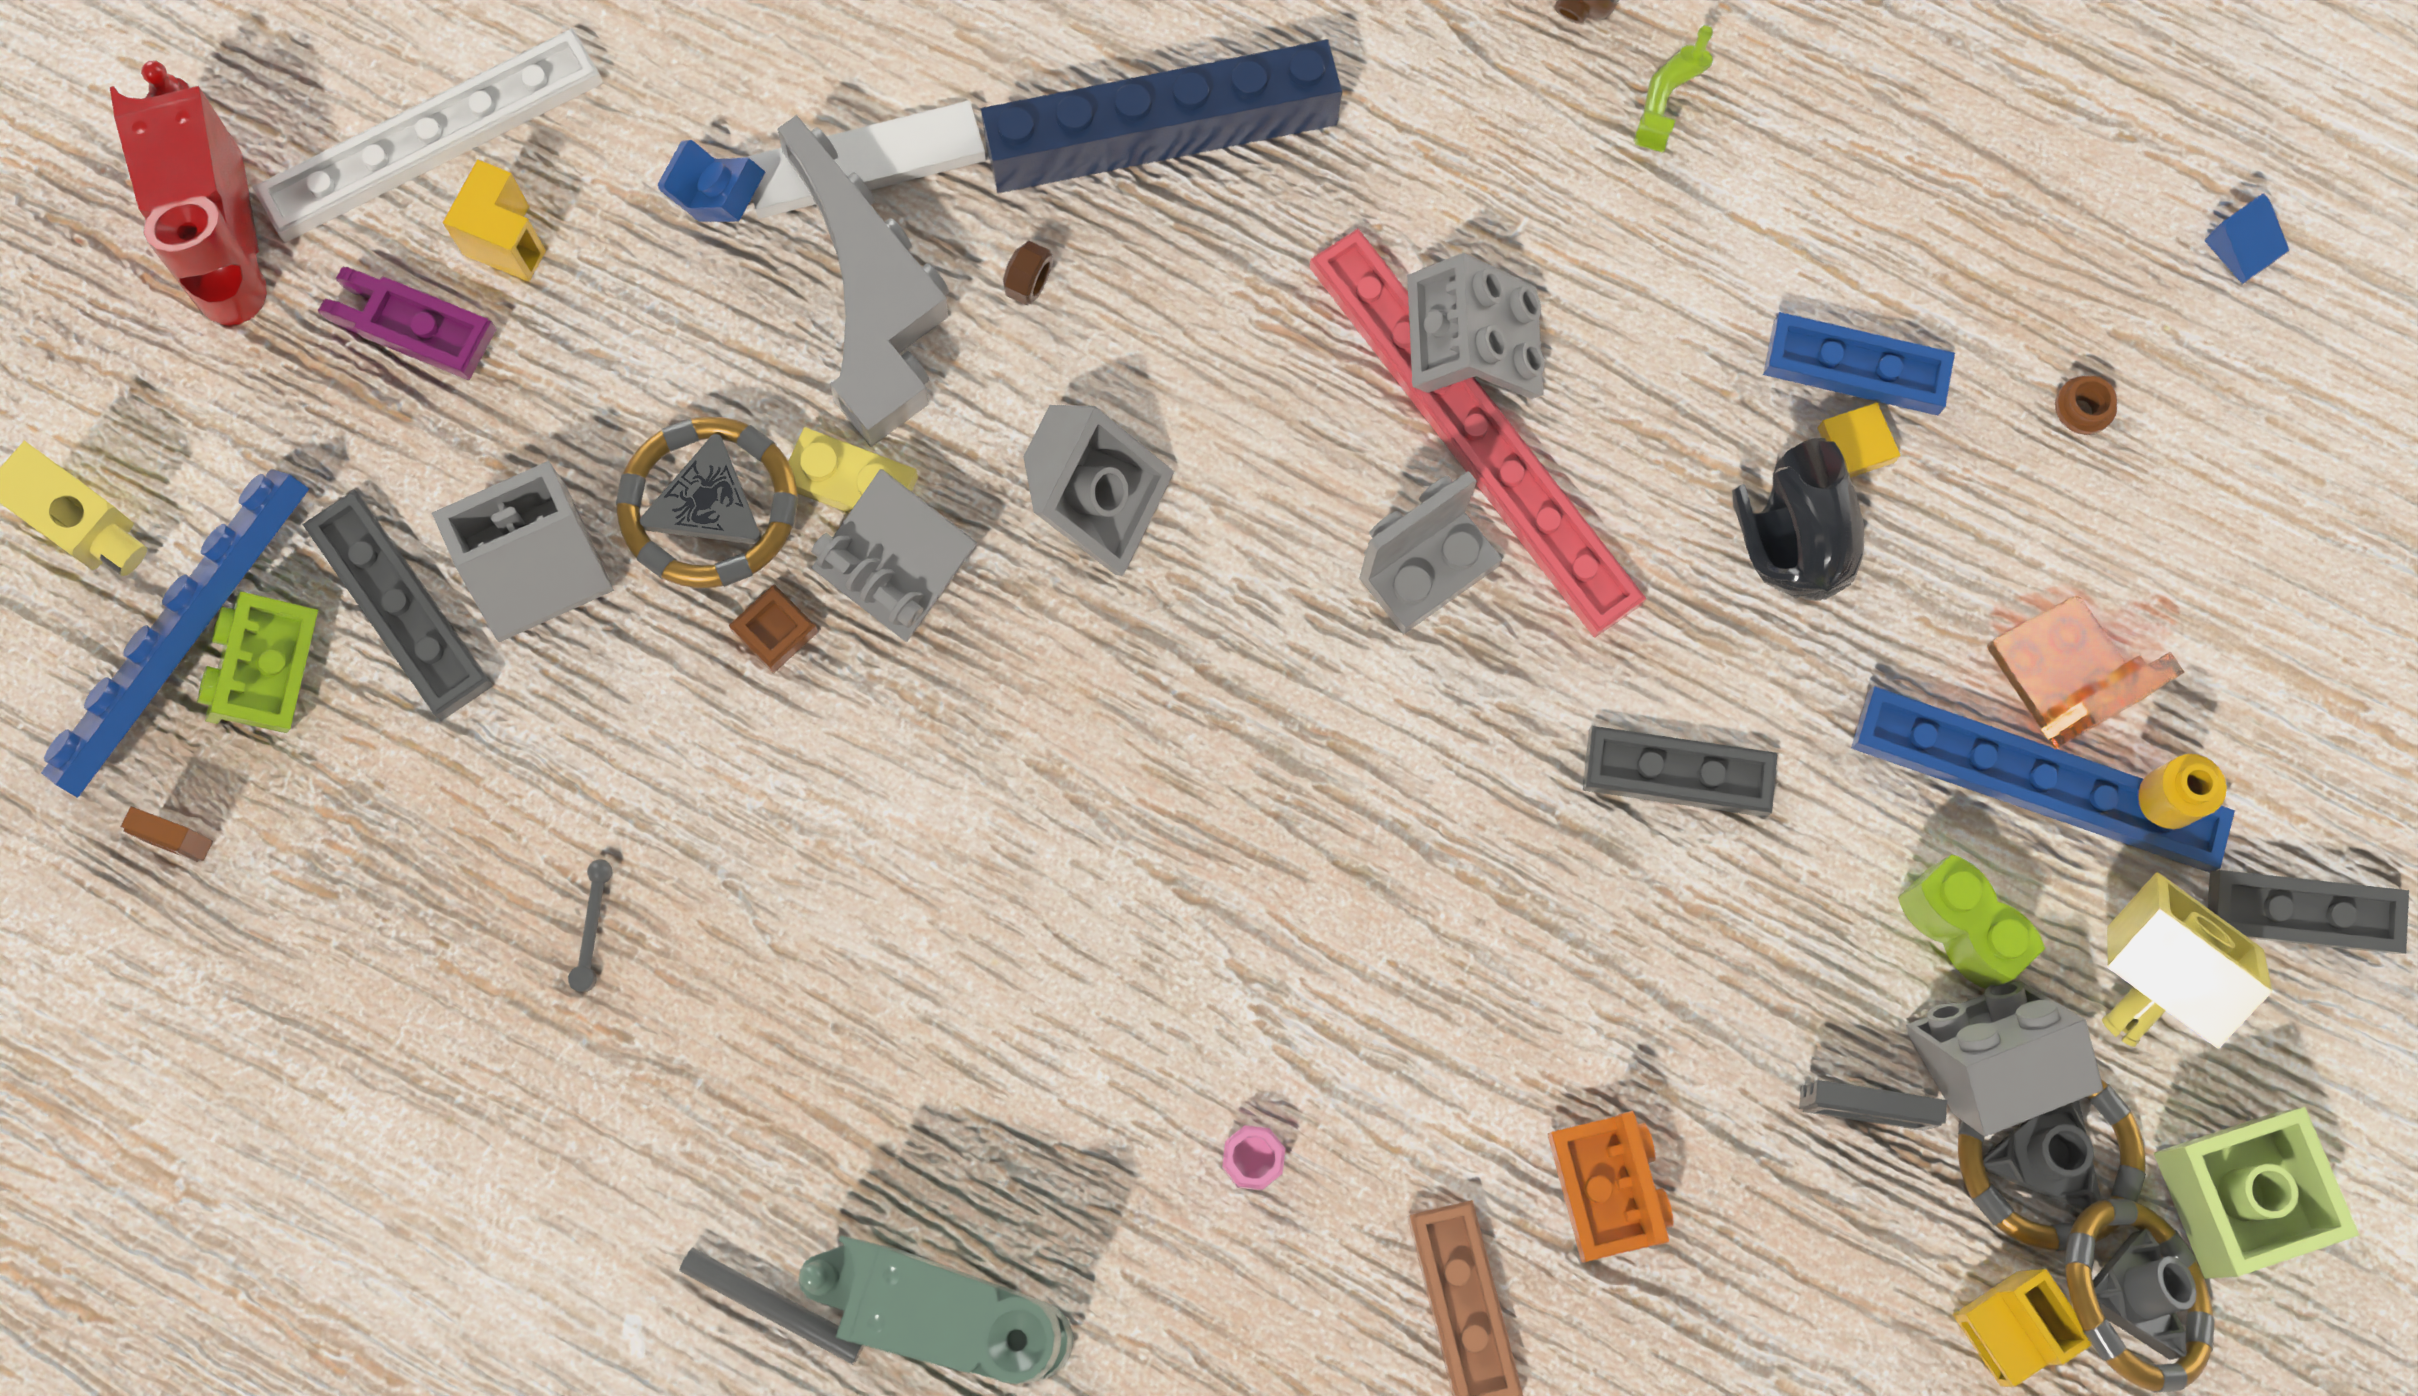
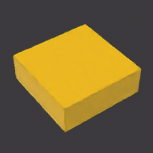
[1817,402,1901,478]

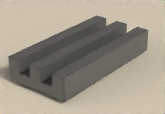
[1799,1080,1947,1131]

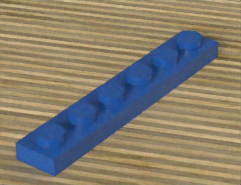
[41,469,309,798]
[1851,686,2235,873]

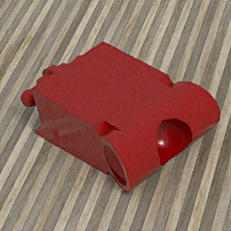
[110,60,267,325]

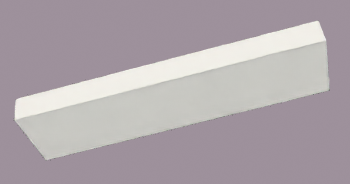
[742,100,986,219]

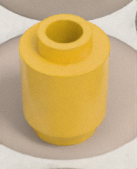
[2139,754,2227,829]

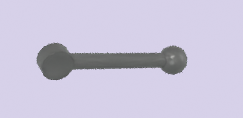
[568,859,612,992]

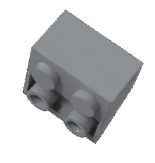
[432,461,614,643]
[1906,981,2103,1137]

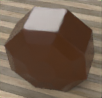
[1003,241,1053,305]

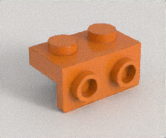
[1547,1111,1674,1263]

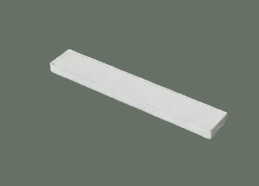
[253,28,603,243]

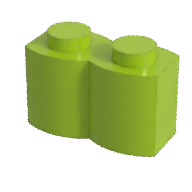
[1898,854,2045,989]

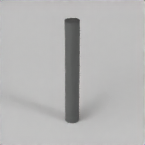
[679,1247,864,1365]

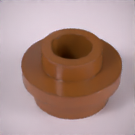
[2055,376,2117,435]

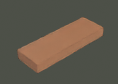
[1407,1200,1523,1396]

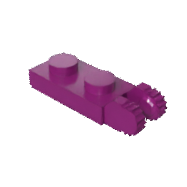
[318,266,497,381]

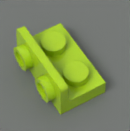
[197,591,318,733]

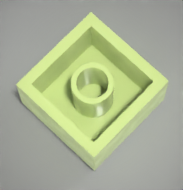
[2154,1107,2359,1279]

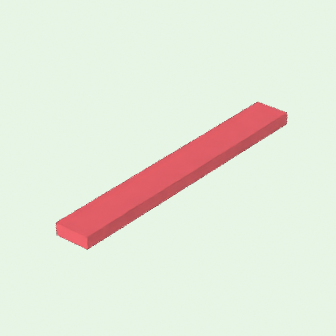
[1309,228,1646,638]

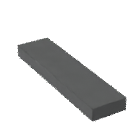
[302,490,494,721]

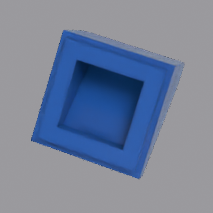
[2204,193,2289,285]

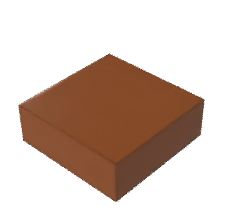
[728,584,819,674]
[120,806,213,862]

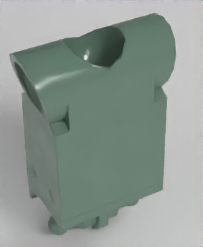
[799,1236,1074,1384]

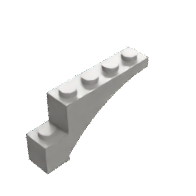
[777,115,949,447]

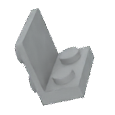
[1407,253,1545,399]
[1359,471,1502,635]

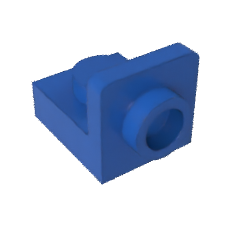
[658,140,766,222]

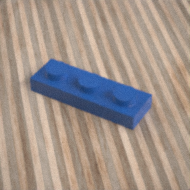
[1763,312,1955,416]

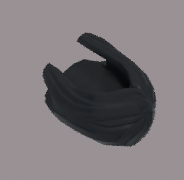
[1732,438,1864,601]

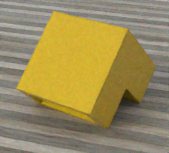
[442,159,546,282]
[1953,1269,2092,1387]

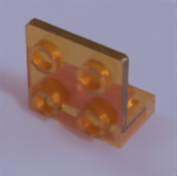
[1987,595,2185,749]

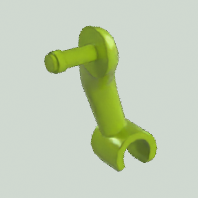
[1634,25,1713,153]

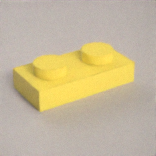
[788,427,918,513]

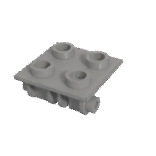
[811,469,977,642]

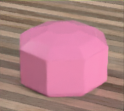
[1222,1125,1285,1191]

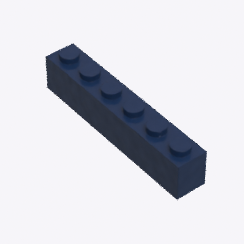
[981,39,1342,194]

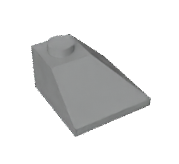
[1023,405,1174,576]

